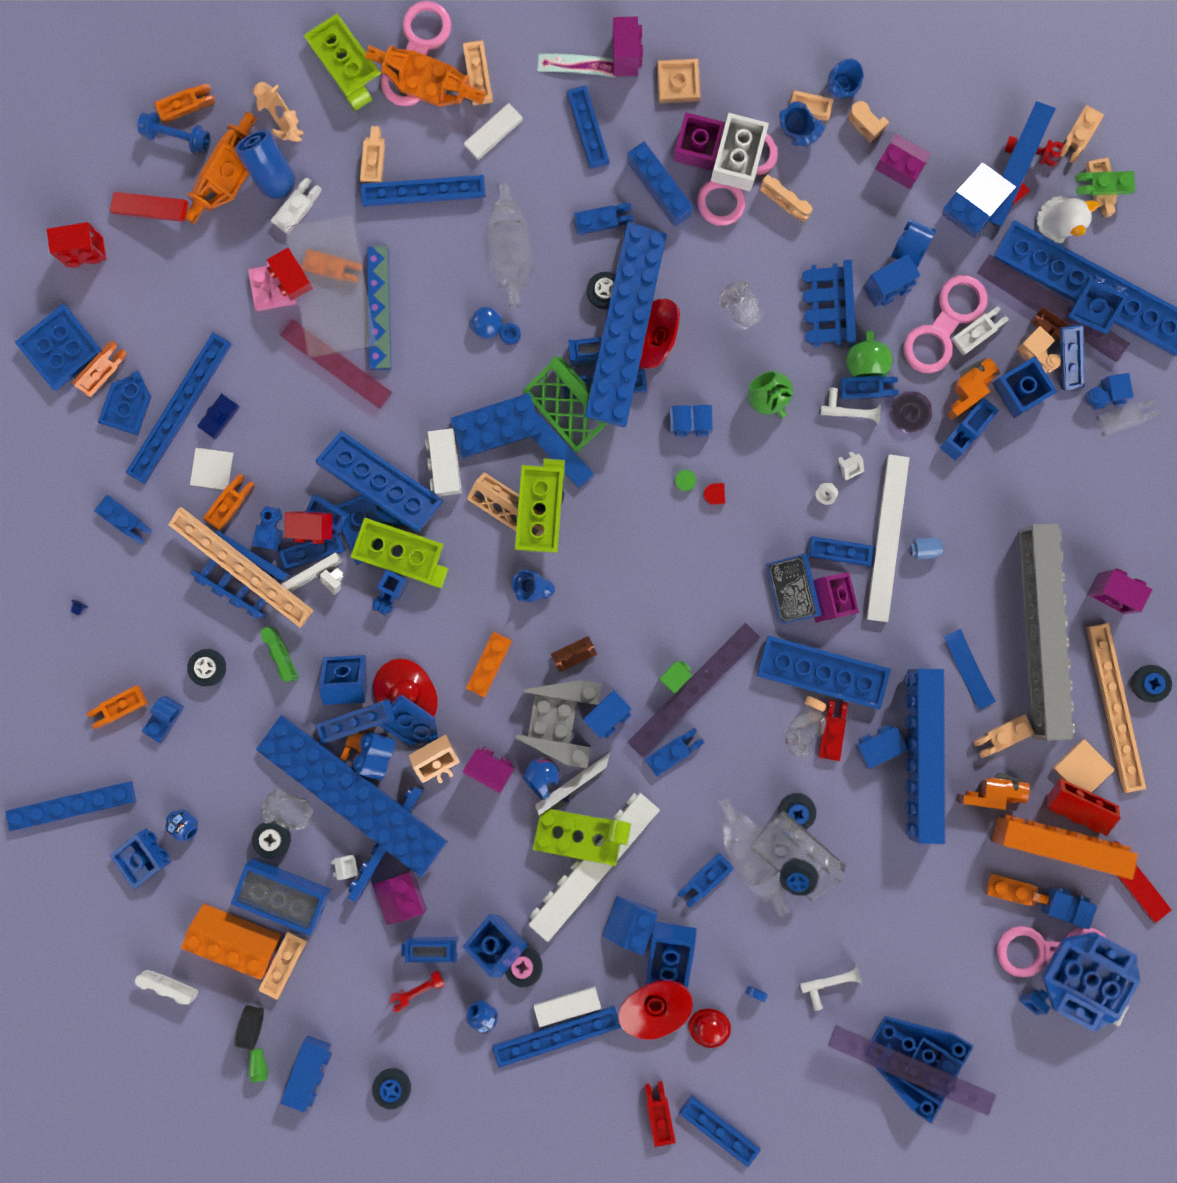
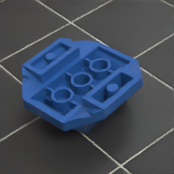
[1041,932,1141,1032]

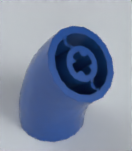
[235,129,295,199]

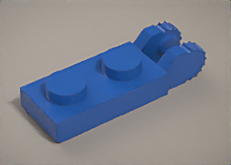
[574,203,634,235]
[839,376,899,400]
[94,494,152,545]
[645,728,705,777]
[677,852,734,908]

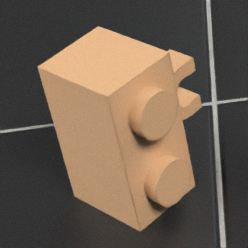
[409,735,460,783]

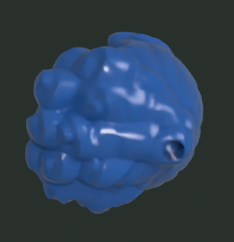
[779,102,825,147]

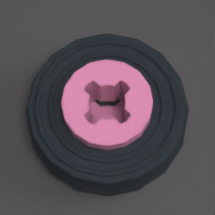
[505,948,543,987]

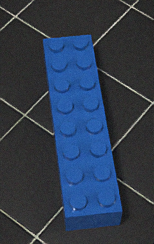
[905,669,945,844]

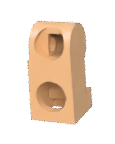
[849,101,889,143]

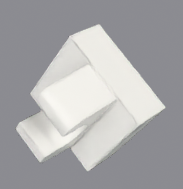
[839,452,864,480]
[319,568,344,595]
[331,854,358,880]

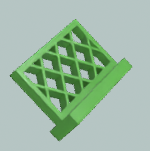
[522,356,608,453]

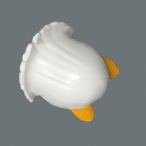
[1036,196,1099,244]

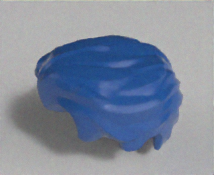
[828,58,864,99]

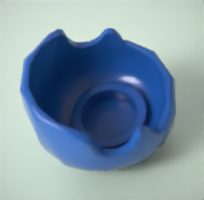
[470,307,502,338]

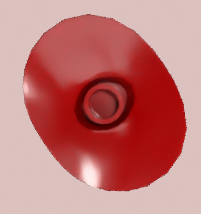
[639,299,680,369]
[373,658,438,717]
[618,980,693,1040]

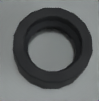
[235,1005,264,1050]

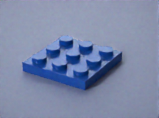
[15,303,102,391]

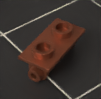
[1030,307,1072,342]
[551,636,597,673]

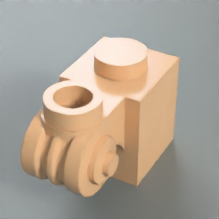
[1017,326,1061,373]

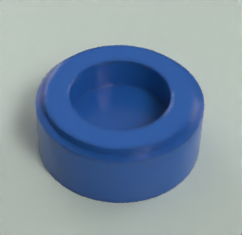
[500,323,521,345]
[745,986,768,1002]

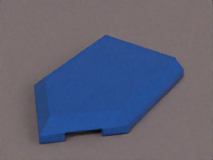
[98,371,151,436]
[379,695,438,745]

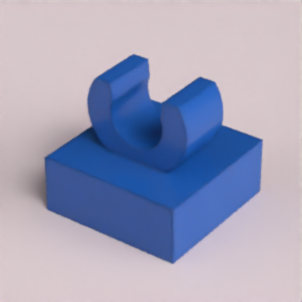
[1019,989,1051,1015]

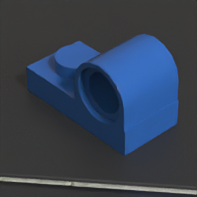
[141,696,184,743]

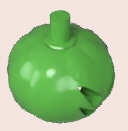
[846,331,893,377]
[747,371,793,418]

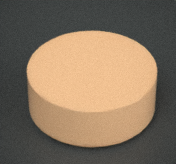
[804,696,827,712]

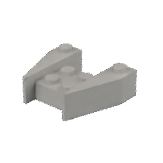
[515,680,601,769]

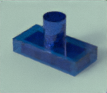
[197,393,240,440]

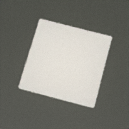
[190,448,233,490]

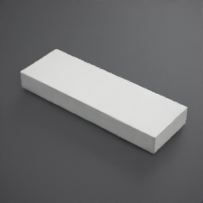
[464,103,523,160]
[281,553,343,592]
[534,986,601,1027]

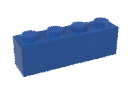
[627,141,693,227]

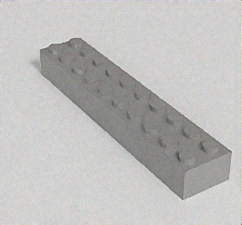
[1019,523,1075,740]

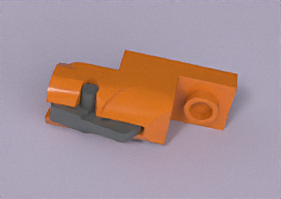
[947,358,1000,420]
[957,773,1030,810]

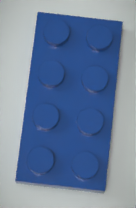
[451,393,542,458]

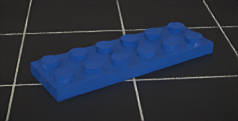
[315,431,443,533]
[757,635,891,710]

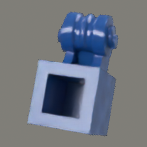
[1084,373,1134,410]
[252,506,283,551]
[372,569,409,616]

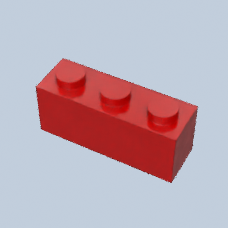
[1047,778,1121,836]

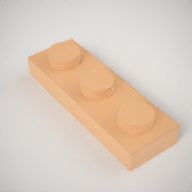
[463,40,493,106]
[258,930,308,1000]

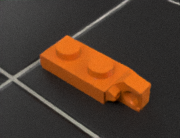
[985,873,1050,906]

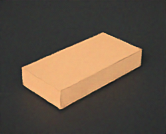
[790,90,833,121]

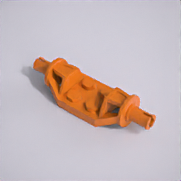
[365,45,486,107]
[185,111,257,224]

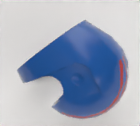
[522,757,560,800]

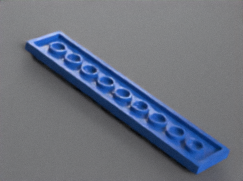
[992,220,1177,356]
[584,222,667,428]
[256,715,448,877]

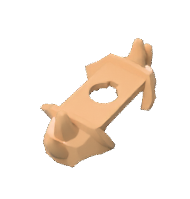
[252,81,303,142]

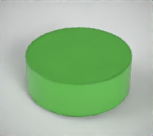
[675,470,696,491]

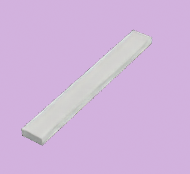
[866,454,910,623]

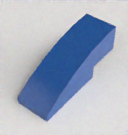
[939,397,999,460]

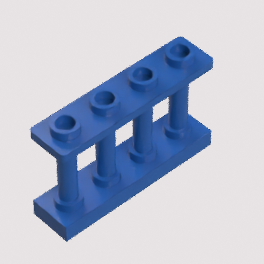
[190,530,292,619]

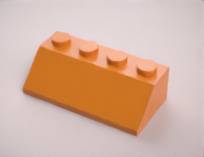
[181,903,283,980]

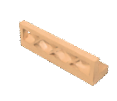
[467,472,544,536]

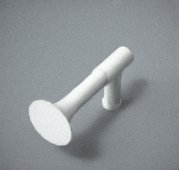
[821,388,881,426]
[800,963,862,1011]

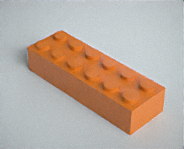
[991,814,1138,879]

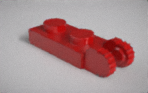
[818,699,848,761]
[645,1081,676,1147]

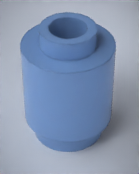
[910,537,943,560]

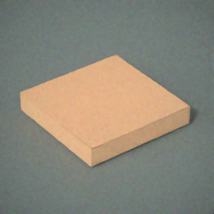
[657,59,700,103]
[1053,739,1115,793]

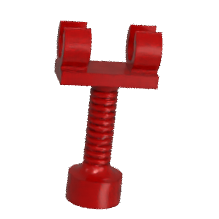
[1004,135,1064,167]
[389,970,445,1012]

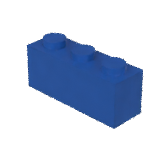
[280,1036,332,1113]

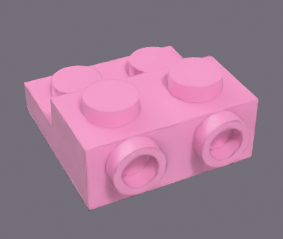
[248,263,297,311]

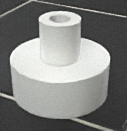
[815,483,838,505]

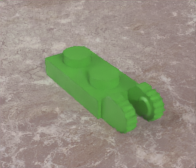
[1074,171,1135,196]
[260,627,299,682]

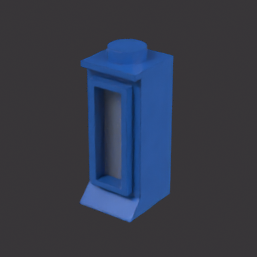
[568,337,601,365]
[401,937,459,963]

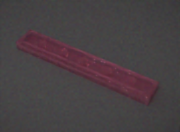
[280,319,392,409]

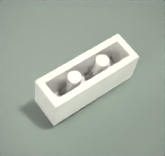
[425,428,462,496]

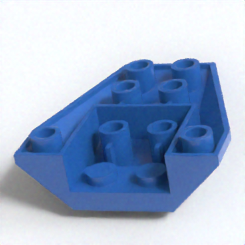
[864,1016,974,1124]

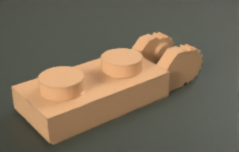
[1060,105,1104,163]
[759,175,813,222]
[973,714,1035,758]

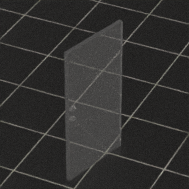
[285,215,377,358]

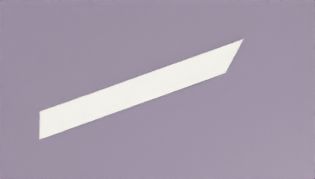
[535,751,611,815]

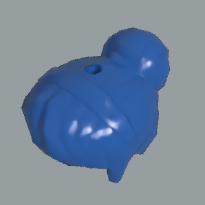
[511,569,555,602]

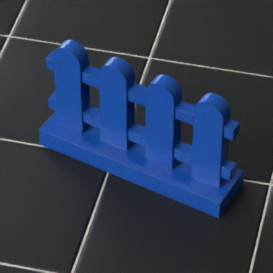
[802,259,856,348]

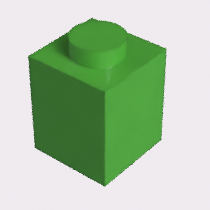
[659,661,692,694]

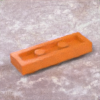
[466,632,512,698]

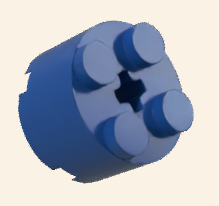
[891,218,936,268]

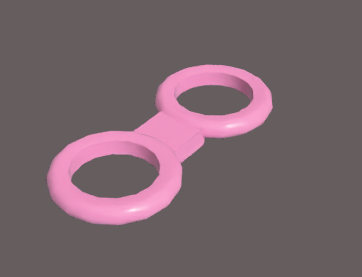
[380,1,451,106]
[697,133,778,226]
[903,275,988,373]
[997,926,1106,979]

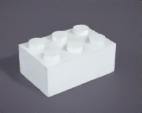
[711,113,769,192]

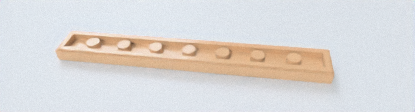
[168,507,314,628]
[1086,623,1146,793]

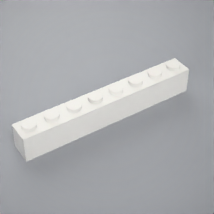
[528,792,660,942]

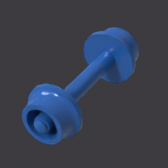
[137,112,211,153]

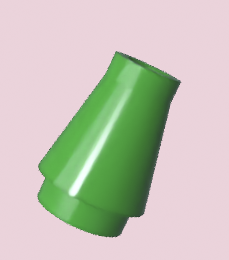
[248,1048,269,1083]

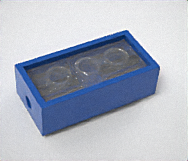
[231,858,331,936]

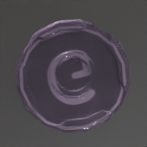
[890,391,932,433]

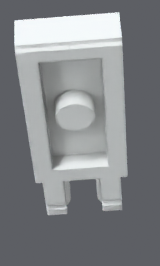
[271,178,322,235]
[951,306,1009,356]
[135,969,199,1005]

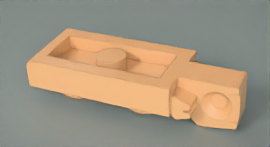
[360,126,385,184]
[1085,157,1118,218]

